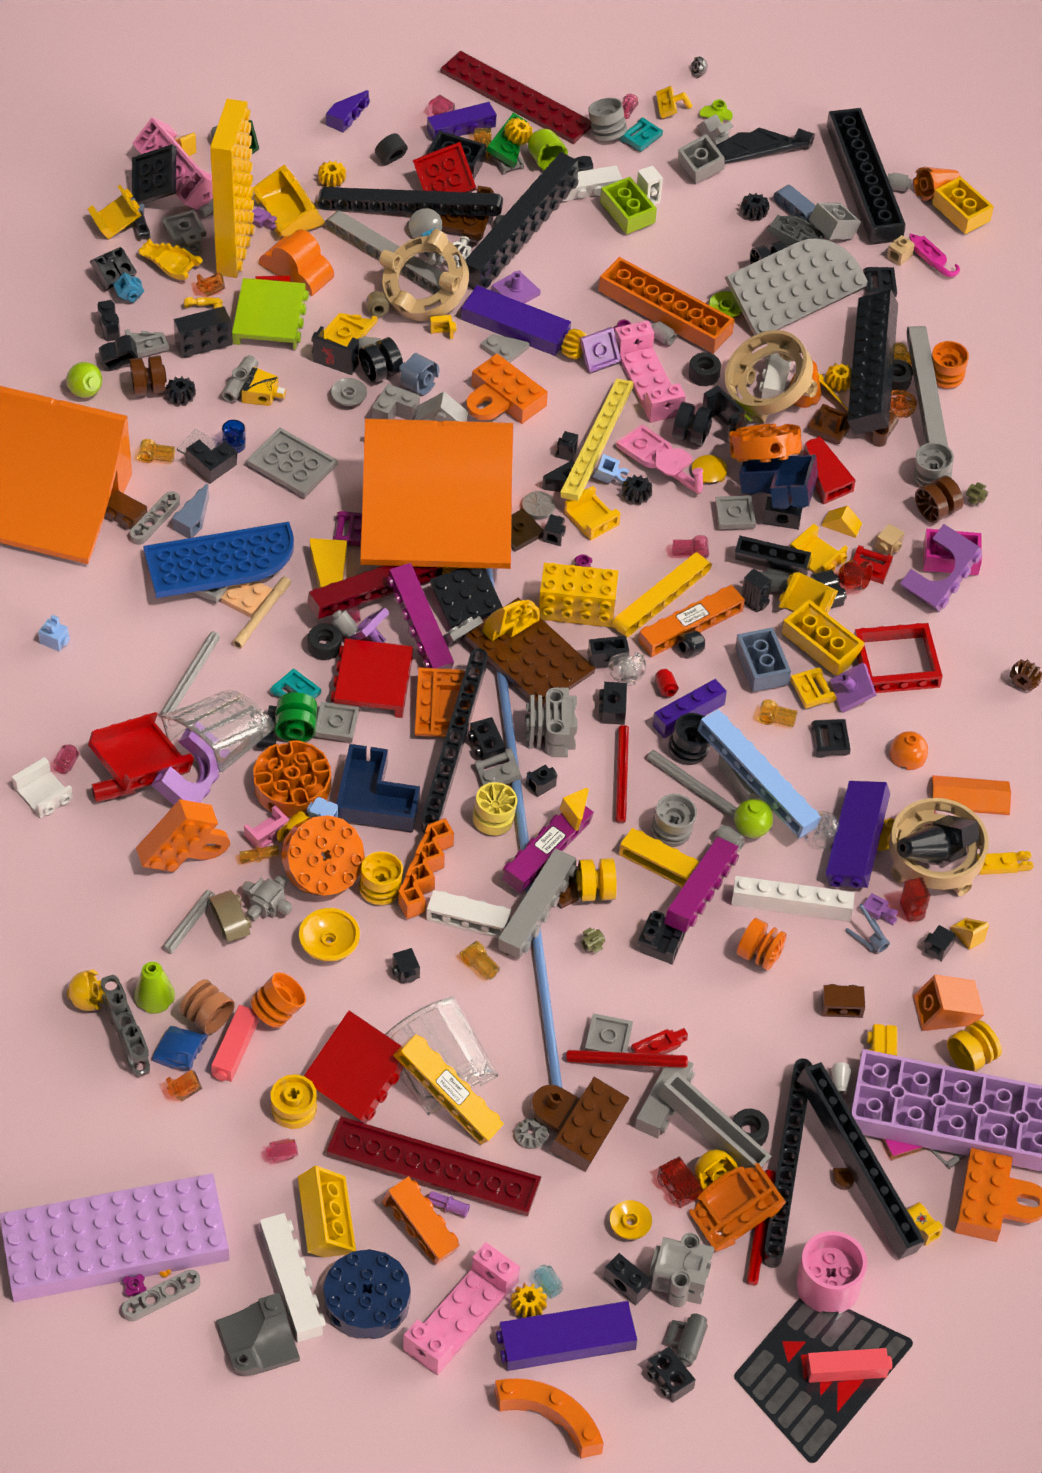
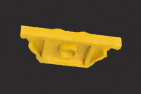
[324,313,378,347]

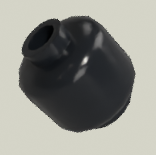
[677,630,705,657]

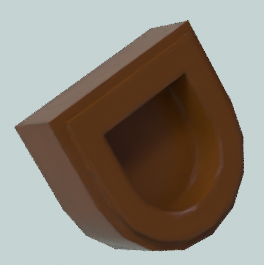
[832,1168,855,1190]

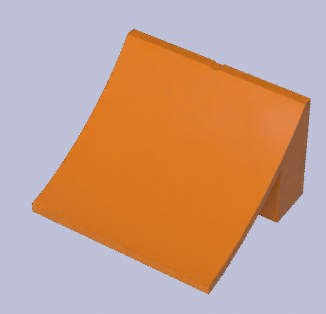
[0,386,132,564]
[360,419,513,569]

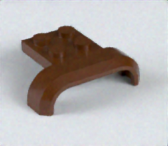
[439,185,494,243]

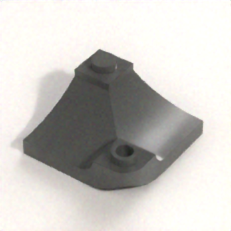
[767,214,825,247]
[217,1292,300,1375]

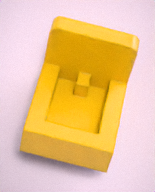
[430,315,457,339]

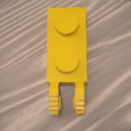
[976,851,1034,875]

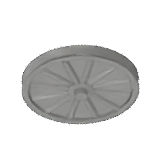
[522,491,555,519]

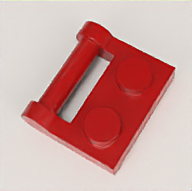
[848,545,894,584]

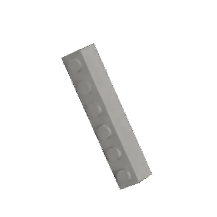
[498,848,578,959]
[657,1071,771,1169]

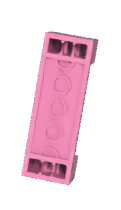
[132,117,213,211]
[615,321,686,423]
[403,1242,520,1376]

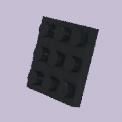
[132,144,176,206]
[430,568,503,629]

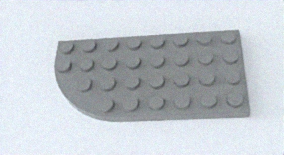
[725,239,868,335]

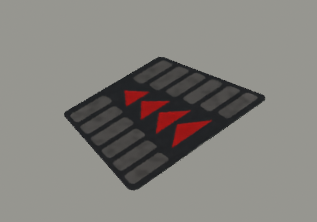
[734,1298,913,1463]

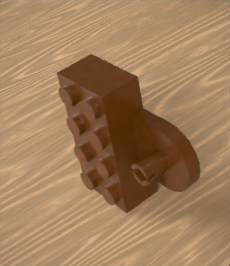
[531,1076,629,1172]

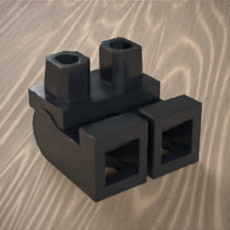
[90,247,137,291]
[638,911,686,965]

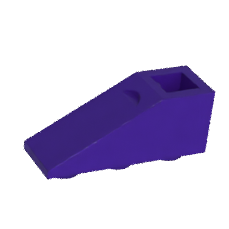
[326,90,370,133]

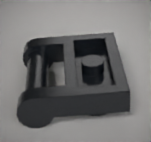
[863,267,897,297]
[811,719,851,758]

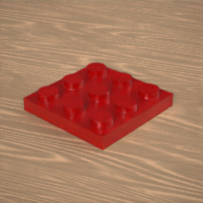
[413,142,477,192]

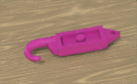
[909,233,960,277]

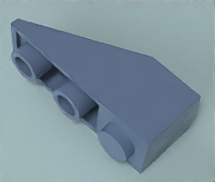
[172,484,209,538]

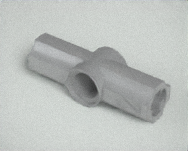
[222,355,259,403]

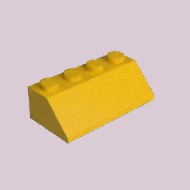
[782,600,865,676]
[298,1165,356,1258]

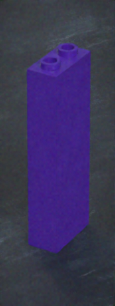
[461,285,572,356]
[826,781,890,888]
[496,1301,638,1371]

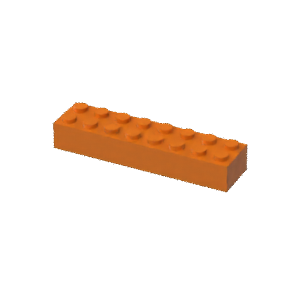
[598,257,735,354]

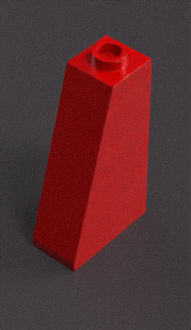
[803,436,856,505]

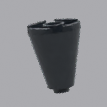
[897,825,951,865]

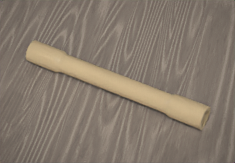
[232,577,291,649]

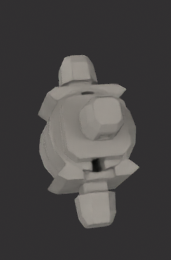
[242,875,292,920]

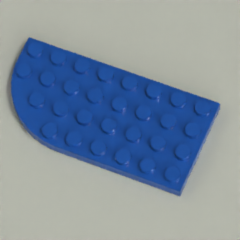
[143,521,294,598]

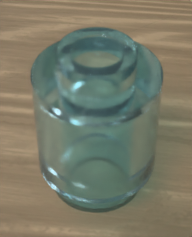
[533,1265,563,1298]

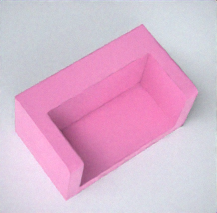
[244,805,289,852]

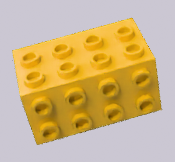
[539,562,619,628]

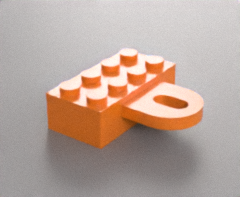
[466,353,548,424]
[136,799,230,872]
[955,1148,1042,1242]

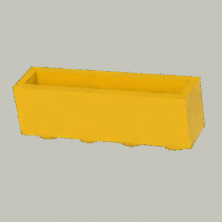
[619,828,700,888]

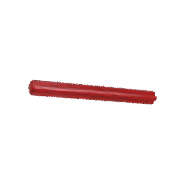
[615,725,629,823]
[566,1050,688,1068]
[746,1170,776,1286]

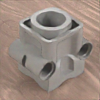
[649,1233,714,1307]

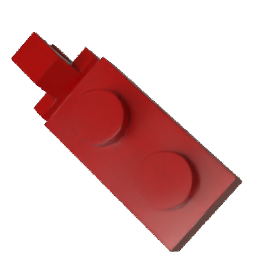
[631,1028,688,1054]

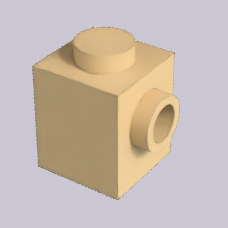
[887,235,915,266]
[875,523,905,556]

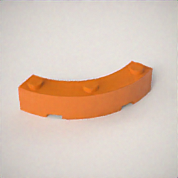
[494,1378,604,1459]

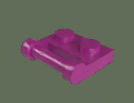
[332,511,362,546]

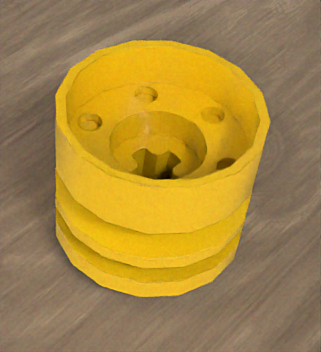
[359,851,403,905]
[947,1020,1002,1072]

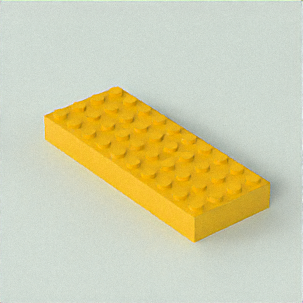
[210,99,255,278]

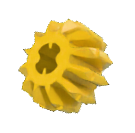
[504,117,533,146]
[318,160,346,187]
[561,328,586,359]
[825,363,852,392]
[511,1282,547,1318]

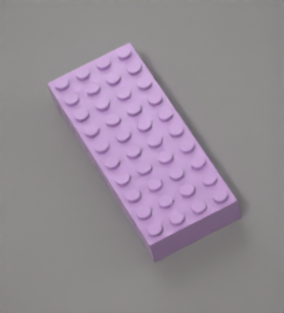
[851,1049,1042,1171]
[0,1173,229,1302]

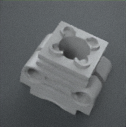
[525,688,577,757]

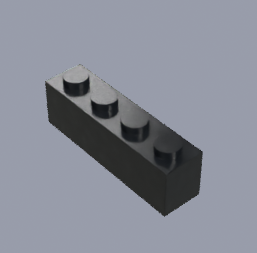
[735,535,812,576]

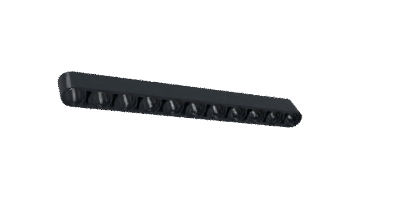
[317,187,503,217]
[421,648,487,834]
[763,1058,812,1268]

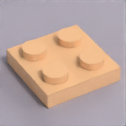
[221,581,273,618]

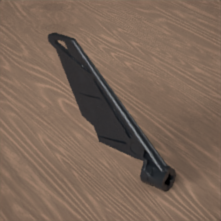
[716,127,815,164]

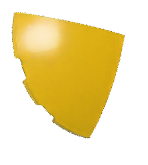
[482,600,540,641]

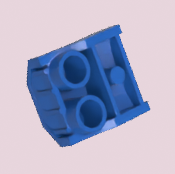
[152,1026,208,1072]

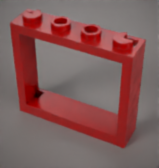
[854,623,943,693]

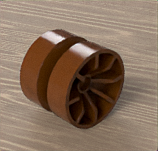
[130,355,167,396]
[915,475,963,523]

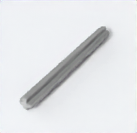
[161,631,220,719]
[647,750,737,819]

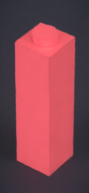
[211,1005,259,1082]
[806,1348,892,1383]

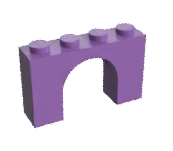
[900,524,982,612]
[151,723,231,805]

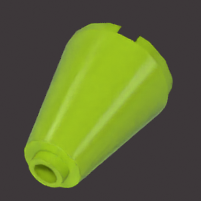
[134,962,175,1014]

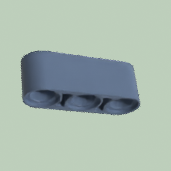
[773,185,816,222]

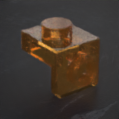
[196,272,225,297]
[166,1069,203,1101]

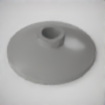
[331,378,367,406]

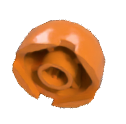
[889,731,928,770]

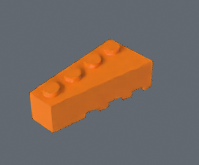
[382,1176,460,1265]

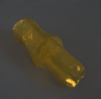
[239,845,279,864]

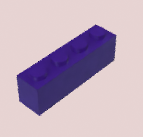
[427,102,497,140]
[652,678,727,739]

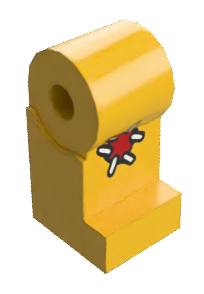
[907,1202,944,1246]

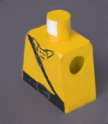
[242,367,286,406]

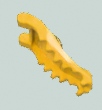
[138,239,203,280]

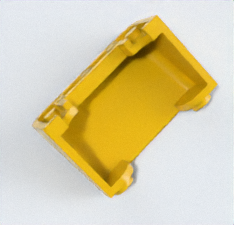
[253,164,325,237]

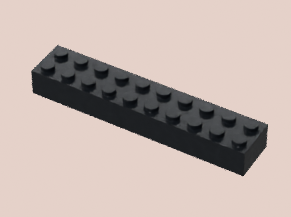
[827,108,906,243]
[465,152,579,289]
[847,289,898,435]

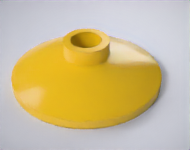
[610,1200,652,1240]

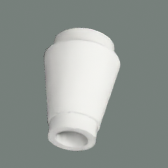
[831,1062,851,1095]

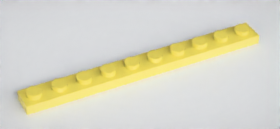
[561,378,633,501]

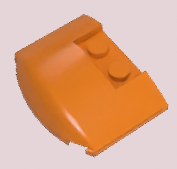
[415,668,473,737]
[689,1163,786,1252]

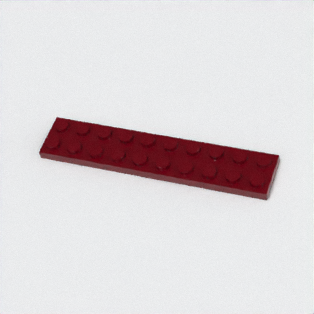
[441,50,592,144]
[327,1116,541,1216]

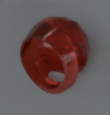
[838,560,873,591]

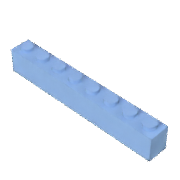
[697,709,821,838]

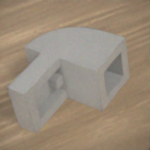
[697,114,734,145]

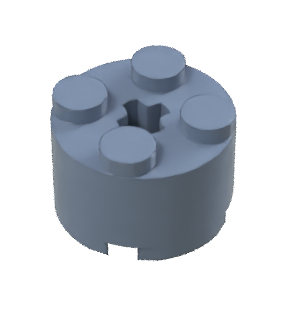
[399,353,440,395]

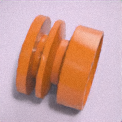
[931,341,969,388]
[737,918,787,971]
[251,972,306,1028]

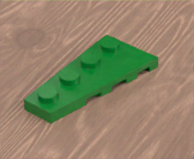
[486,112,527,168]

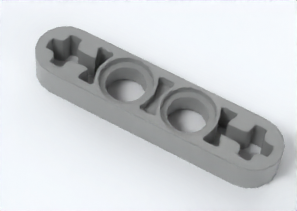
[130,491,180,545]
[122,1269,201,1322]

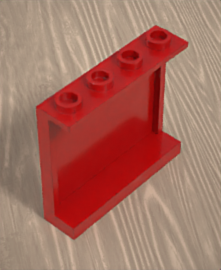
[331,638,413,718]
[88,712,194,792]
[304,1010,405,1123]

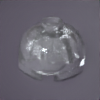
[608,652,646,686]
[803,811,839,851]

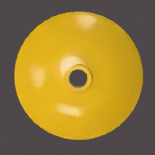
[299,908,360,961]

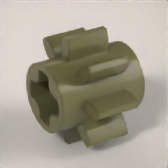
[966,482,988,505]
[580,927,605,953]

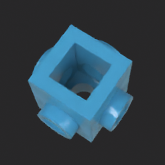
[113,273,145,303]

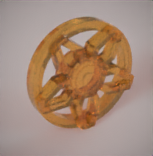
[890,390,917,418]

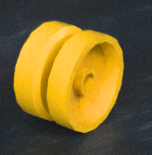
[271,1074,317,1129]

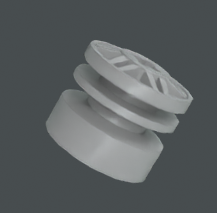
[588,98,627,141]
[914,442,954,487]
[651,794,697,846]

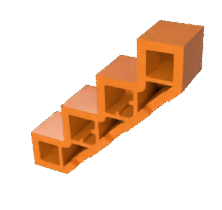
[398,818,454,919]

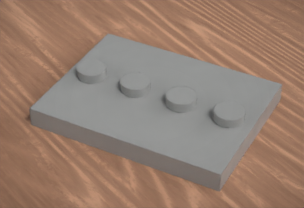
[246,427,338,498]

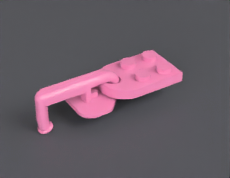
[616,424,703,494]

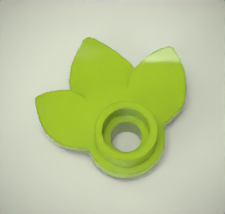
[700,99,733,123]

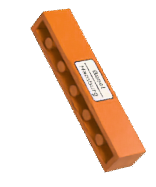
[638,585,745,657]

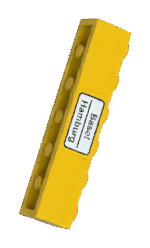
[393,1034,504,1145]

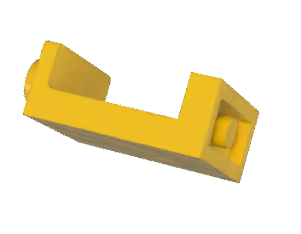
[564,486,621,541]

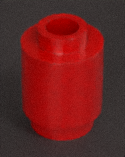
[655,669,679,697]

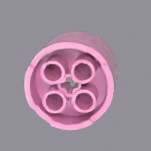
[796,1231,867,1313]

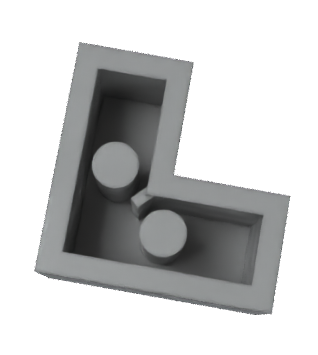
[372,384,420,420]
[415,392,468,421]

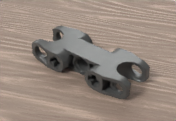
[101,974,150,1077]

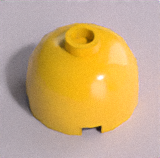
[67,969,103,1011]
[695,1149,738,1190]

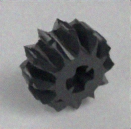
[741,193,770,221]
[165,376,196,406]
[622,474,652,505]

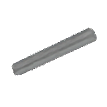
[164,890,215,953]

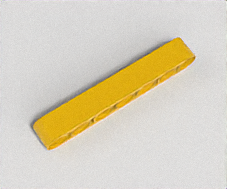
[612,552,712,637]

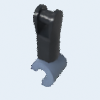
[132,198,150,240]

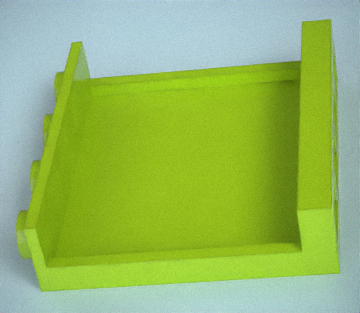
[232,278,309,350]

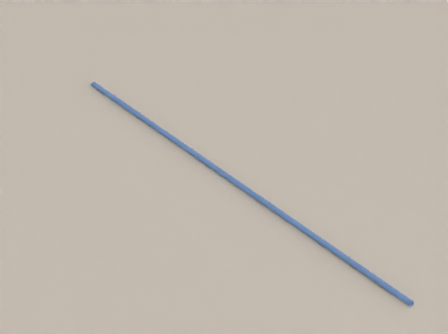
[486,568,562,1087]

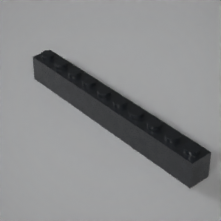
[797,1062,925,1259]

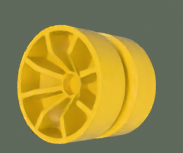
[576,858,617,902]

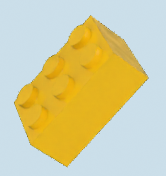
[932,176,994,234]

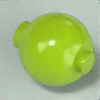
[66,362,103,398]
[734,799,773,838]

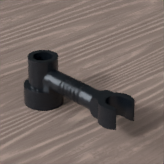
[256,705,277,750]

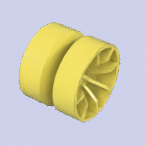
[472,782,517,836]

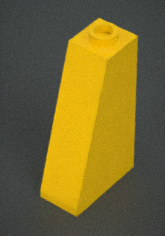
[309,538,347,588]

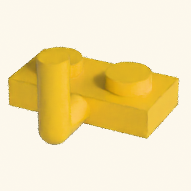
[656,86,693,119]

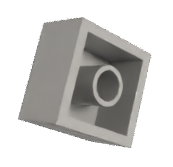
[678,134,724,184]
[809,203,861,240]

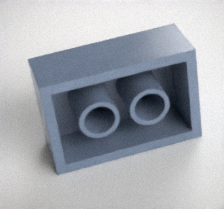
[735,627,791,692]

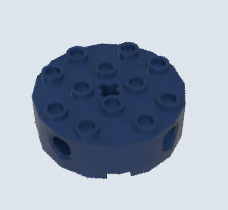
[323,1249,411,1339]

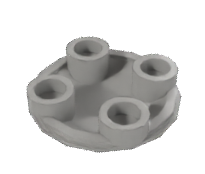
[409,208,442,238]

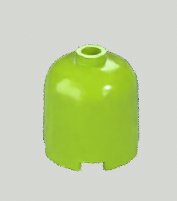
[528,129,568,170]

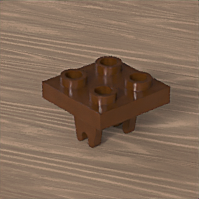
[807,404,851,445]

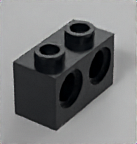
[468,717,506,761]
[646,1346,696,1403]

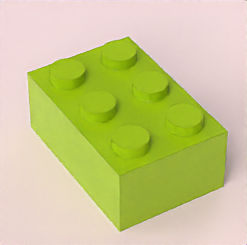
[600,177,657,235]

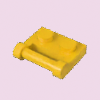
[790,668,837,709]

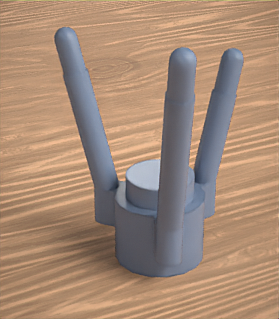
[846,904,890,953]

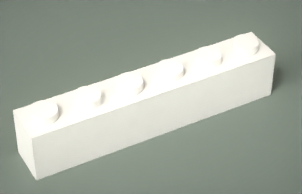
[731,876,855,922]
[260,1213,326,1342]

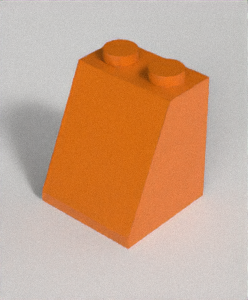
[913,974,984,1031]

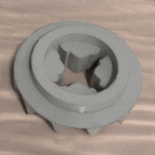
[515,1117,548,1148]

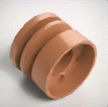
[180,979,235,1035]

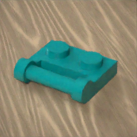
[619,117,663,152]
[270,668,321,699]

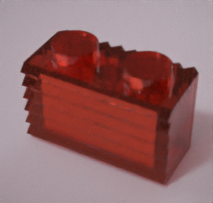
[900,877,931,922]
[657,1156,703,1208]

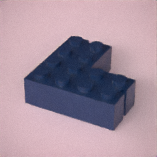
[739,455,818,509]
[336,744,420,832]

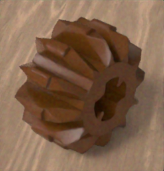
[1009,659,1042,691]

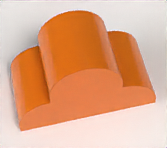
[259,229,334,296]

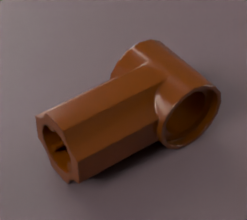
[871,412,899,447]

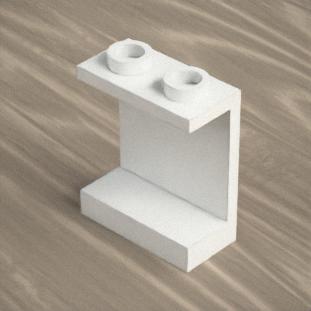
[12,757,73,819]

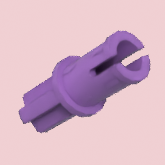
[428,1191,470,1218]

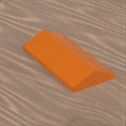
[932,775,1011,815]

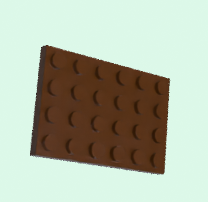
[463,597,596,708]

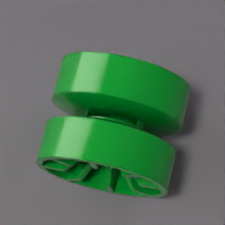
[275,692,317,742]

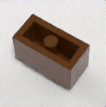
[105,490,147,530]
[821,984,865,1018]

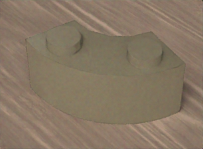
[208,890,252,942]

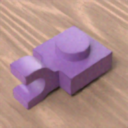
[252,207,277,231]
[861,893,898,926]

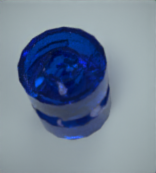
[222,419,246,453]

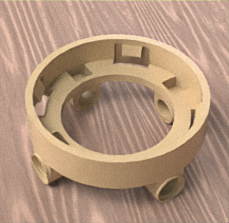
[379,229,469,321]
[725,330,817,424]
[889,798,989,896]

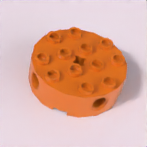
[728,424,802,462]
[253,741,331,818]
[281,815,365,896]

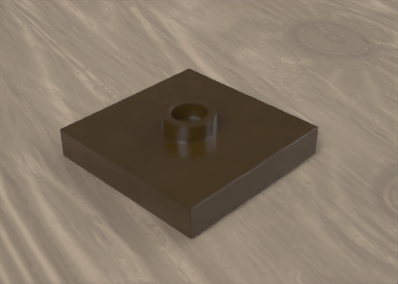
[511,508,544,552]

